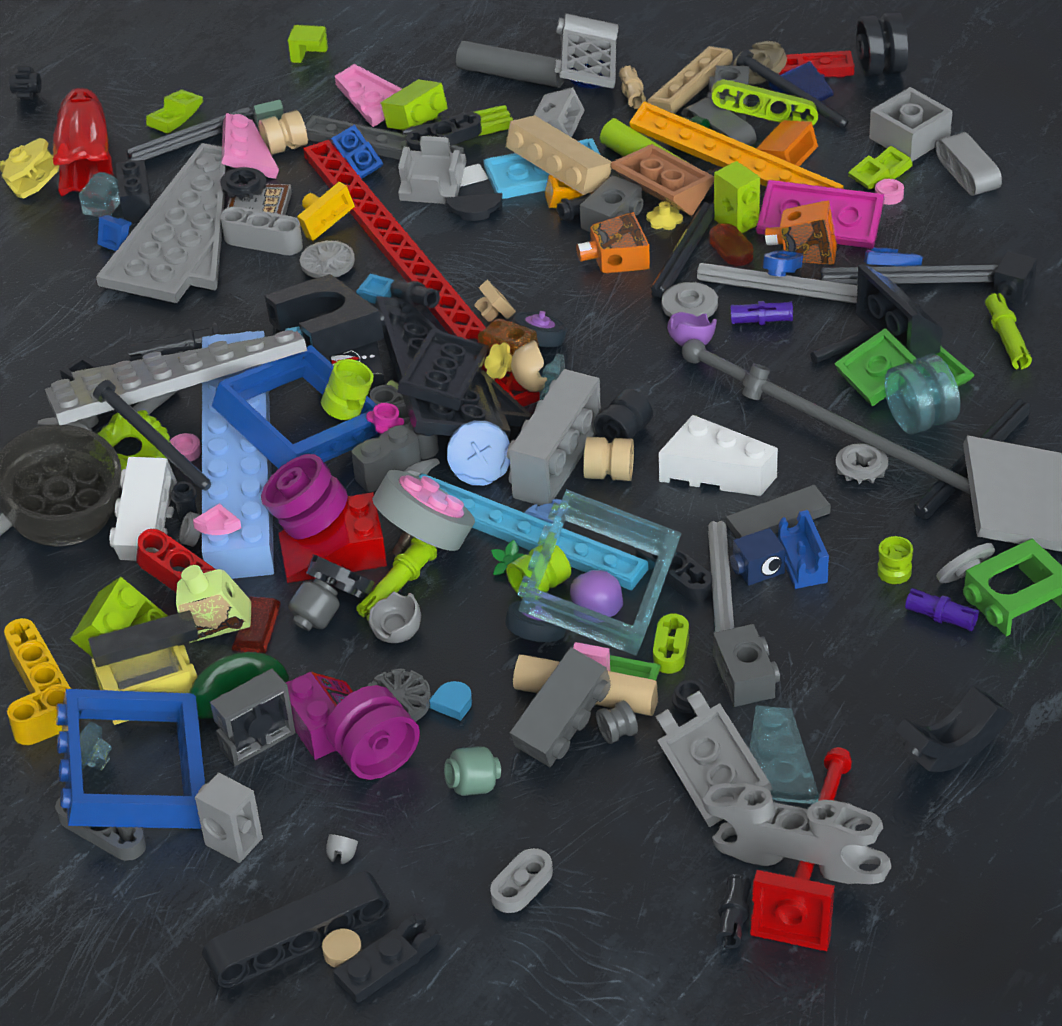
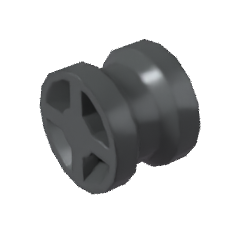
[596,700,638,744]

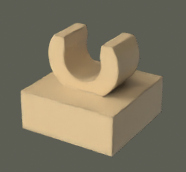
[474,280,516,322]

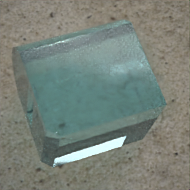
[79,173,120,217]

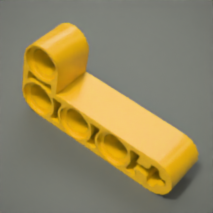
[4,618,71,745]

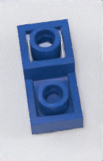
[331,124,384,179]

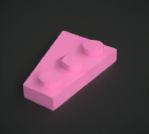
[335,64,401,127]
[221,113,279,179]

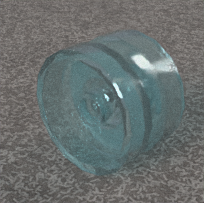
[884,354,960,435]

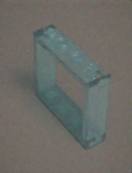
[517,489,681,656]

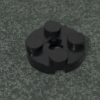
[306,554,375,599]

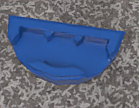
[864,247,923,266]

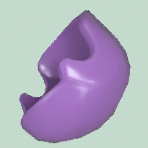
[667,312,717,347]
[570,570,623,620]

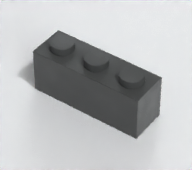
[510,647,611,768]

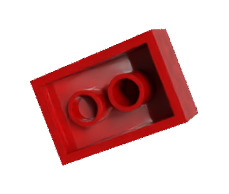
[279,492,387,583]

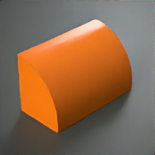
[756,120,818,167]

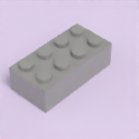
[507,369,601,505]

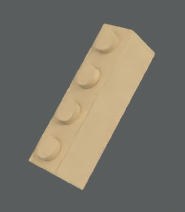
[506,116,611,195]

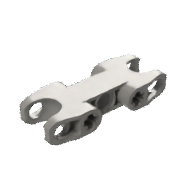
[702,783,892,885]

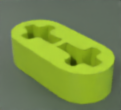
[653,614,689,674]

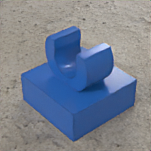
[97,215,131,251]

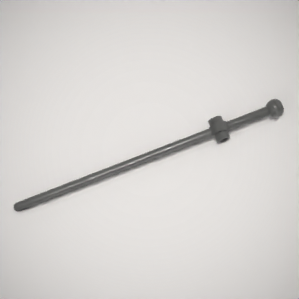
[682,339,971,495]

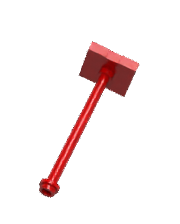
[751,747,852,951]

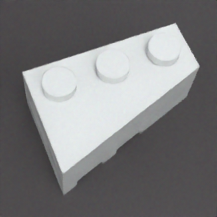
[659,415,778,496]
[110,457,177,561]

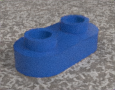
[762,250,803,277]

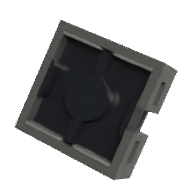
[210,669,296,767]

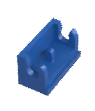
[778,510,829,589]

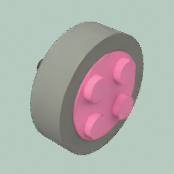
[372,470,475,556]

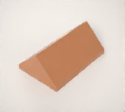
[611,144,714,217]

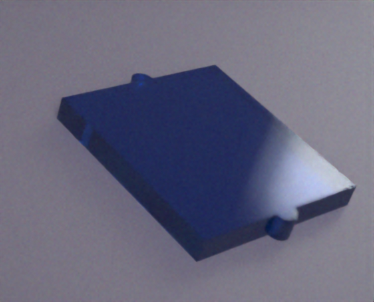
[768,61,834,115]

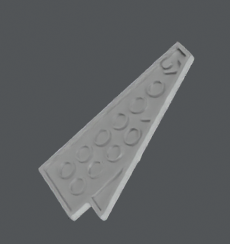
[96,143,227,303]
[45,330,307,426]

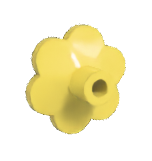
[646,201,683,230]
[484,343,512,380]

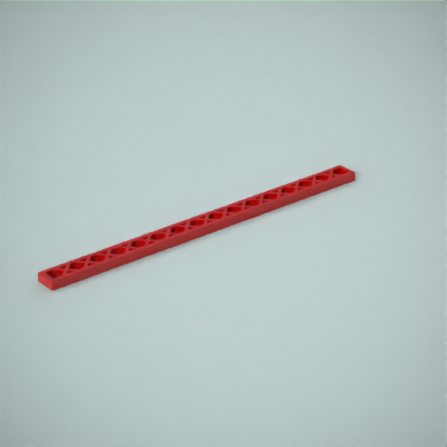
[303,139,540,407]

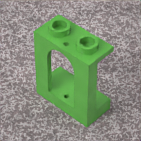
[963,538,1062,636]

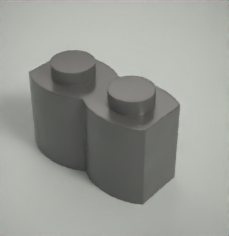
[351,424,421,492]

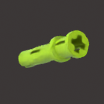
[356,537,437,620]

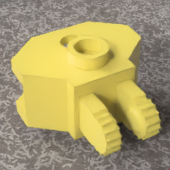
[0,138,59,199]

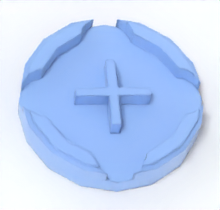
[447,420,510,486]

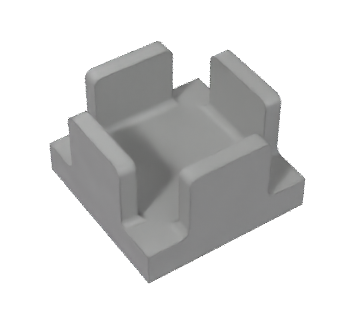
[399,136,466,204]

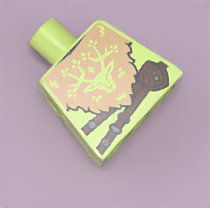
[176,565,251,643]

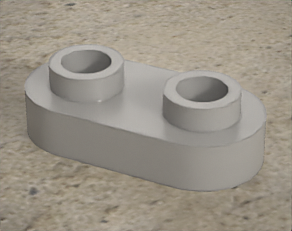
[490,848,553,913]

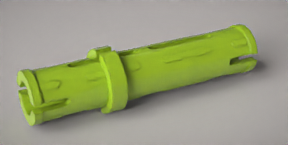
[985,293,1032,369]

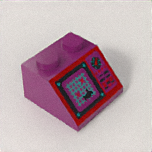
[286,672,353,760]

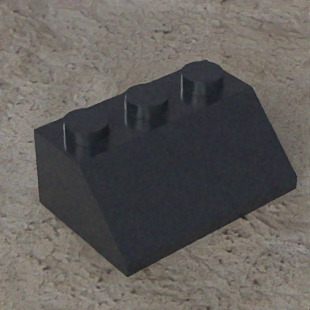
[856,264,943,361]

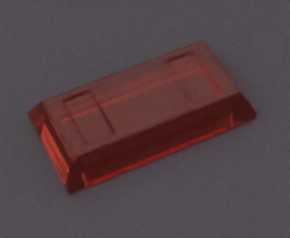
[232,597,281,653]

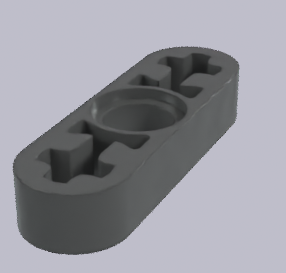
[55,797,146,861]

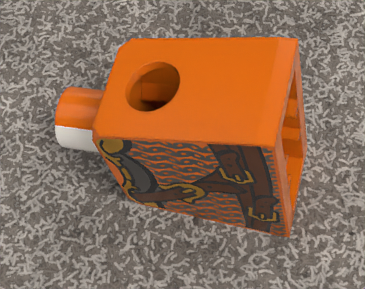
[765,200,837,264]
[576,212,650,273]

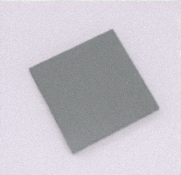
[963,435,1062,552]

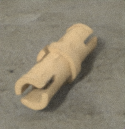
[619,66,646,109]

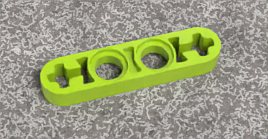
[711,79,818,125]

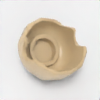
[511,340,547,393]

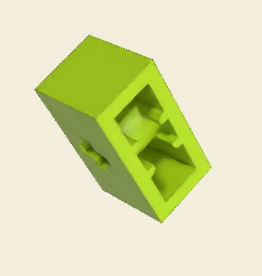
[714,161,760,236]

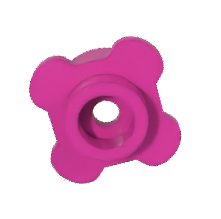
[366,403,404,434]

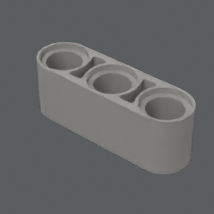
[936,132,1002,196]
[220,206,303,255]

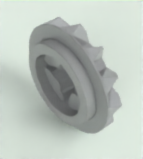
[835,443,888,485]

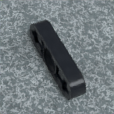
[406,112,482,151]
[635,533,712,601]

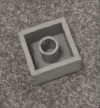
[869,87,952,161]

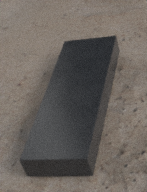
[88,610,199,667]

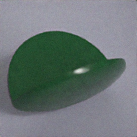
[189,652,289,719]

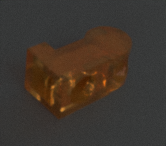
[478,319,539,356]

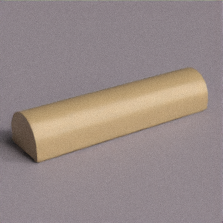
[648,46,733,114]
[513,655,658,716]

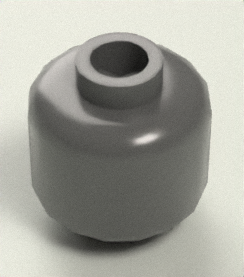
[288,578,340,632]

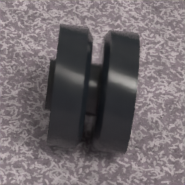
[855,11,909,77]

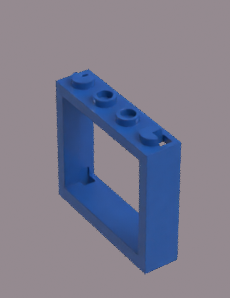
[212,345,381,469]
[56,689,205,829]

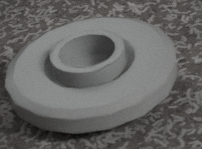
[299,241,355,278]
[662,282,718,317]
[936,543,995,583]

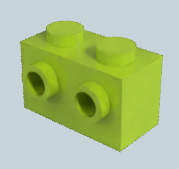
[381,79,448,130]

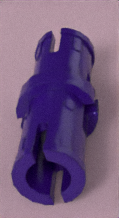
[731,301,793,325]
[905,588,979,631]

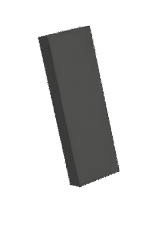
[726,485,831,539]

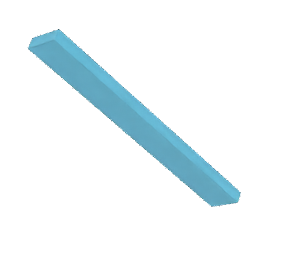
[419,473,648,591]

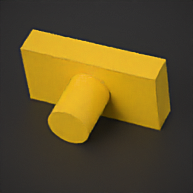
[297,182,355,241]

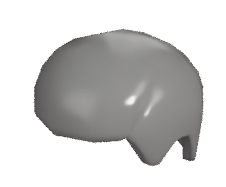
[368,592,421,643]

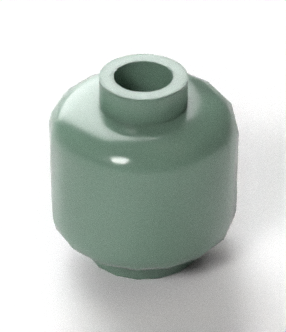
[444,746,501,796]

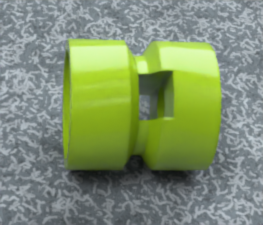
[321,359,374,420]
[506,541,571,600]

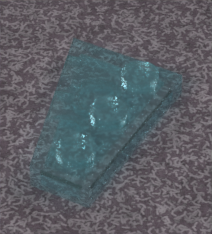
[750,705,819,804]

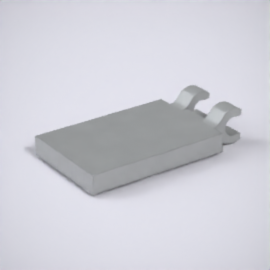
[656,691,773,827]

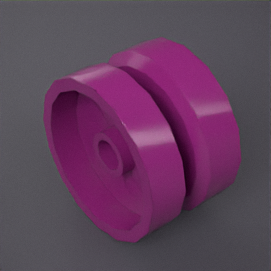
[261,454,348,539]
[325,685,420,780]

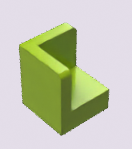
[288,25,328,63]

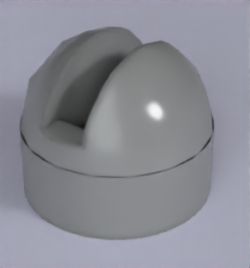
[326,834,358,864]

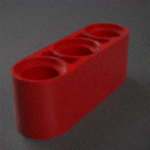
[136,529,216,593]

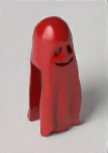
[53,88,114,197]

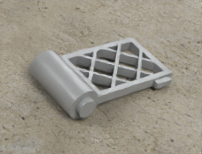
[555,13,618,88]

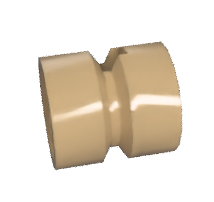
[259,110,308,155]
[584,437,634,481]

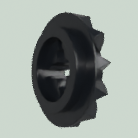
[220,167,266,200]

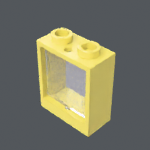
[91,645,197,725]

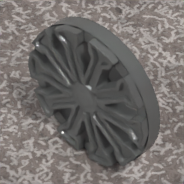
[368,668,431,721]

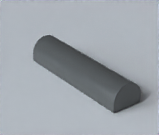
[456,40,565,88]

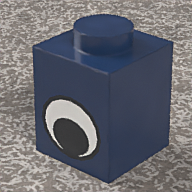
[730,528,785,586]

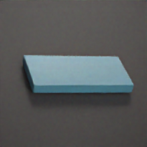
[484,138,600,199]

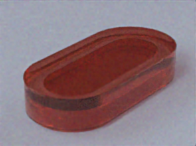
[709,223,754,266]

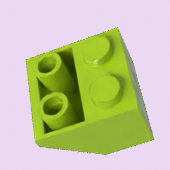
[70,576,168,658]

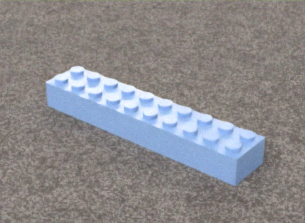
[202,331,274,579]

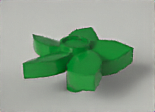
[491,540,524,576]

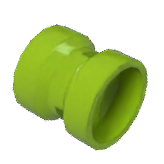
[877,536,913,584]

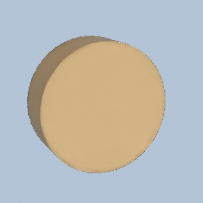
[322,929,362,968]

